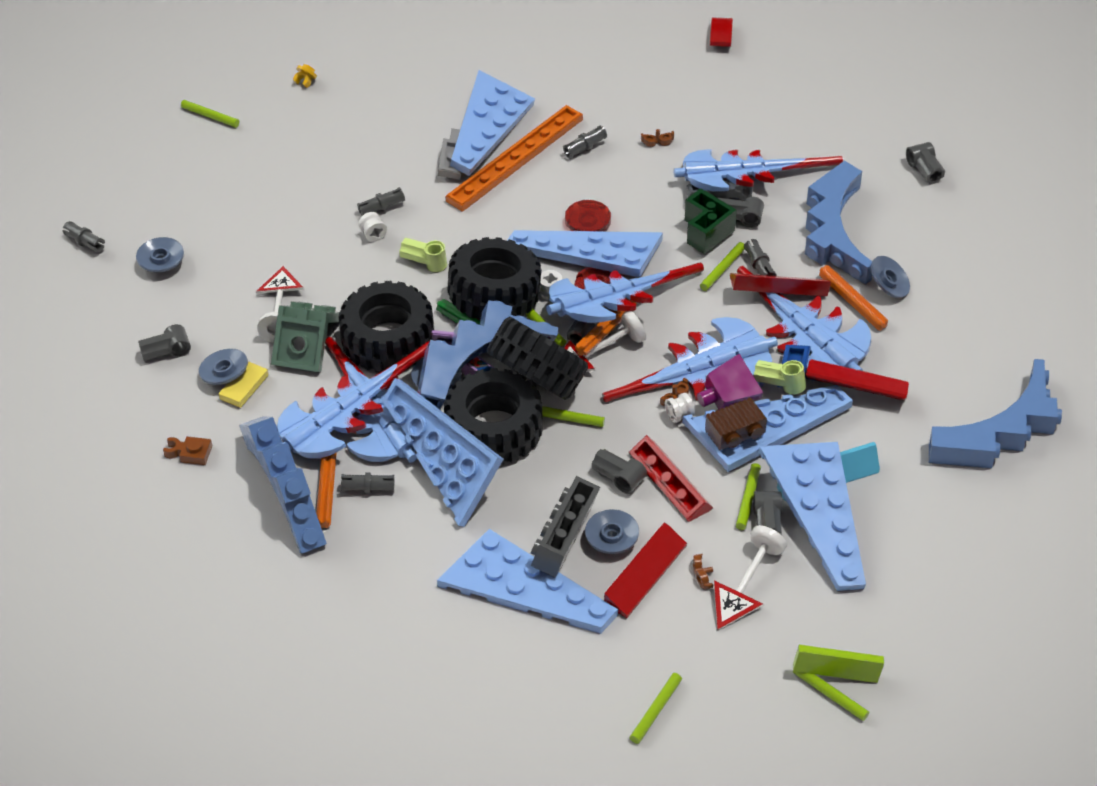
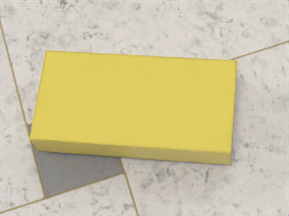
[219,361,269,408]

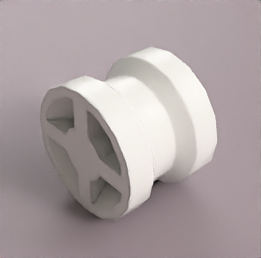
[358,212,387,242]
[539,270,562,300]
[665,393,695,423]

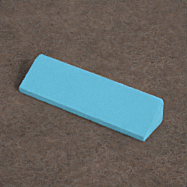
[777,442,880,501]

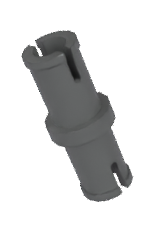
[563,125,607,158]
[357,187,405,216]
[62,221,105,252]
[744,239,777,276]
[341,472,395,493]

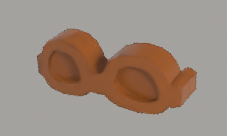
[641,129,674,147]
[660,378,689,406]
[693,553,713,590]

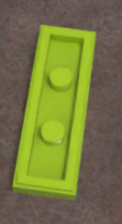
[793,644,884,683]

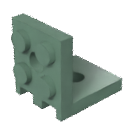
[271,301,339,372]

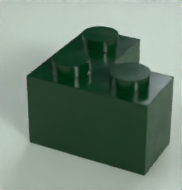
[684,188,737,254]

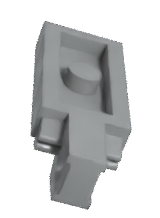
[437,128,461,180]

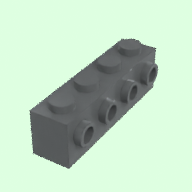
[531,476,600,578]

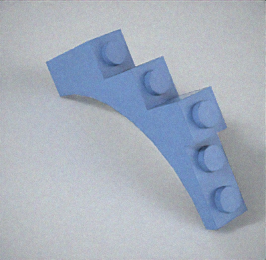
[805,161,872,285]
[417,300,559,409]
[929,359,1062,468]
[239,416,327,554]

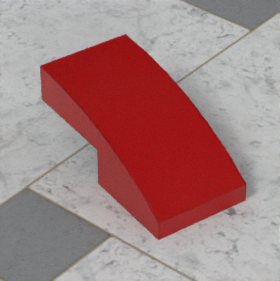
[710,17,733,47]

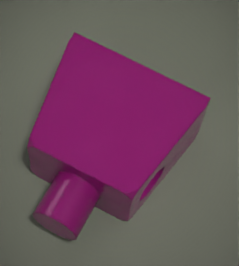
[697,354,763,410]

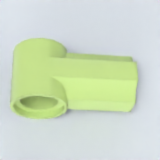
[399,238,448,272]
[753,360,806,395]

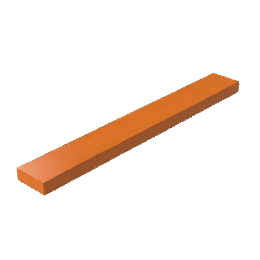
[445,105,583,212]

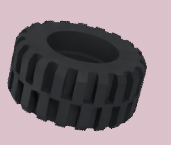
[447,237,542,321]
[338,281,434,372]
[487,316,588,400]
[444,368,543,465]

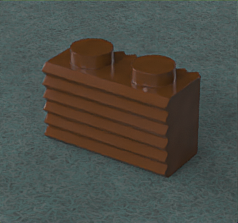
[705,397,767,450]

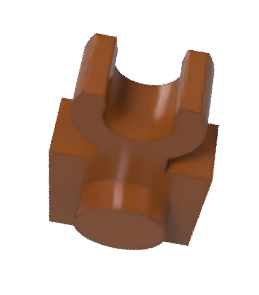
[163,436,213,465]

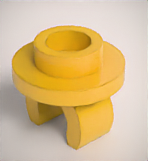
[293,64,317,88]

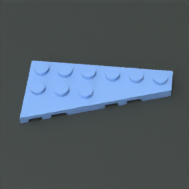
[450,70,535,176]
[507,230,663,277]
[383,378,504,527]
[682,385,853,472]
[758,442,866,591]
[437,529,618,634]

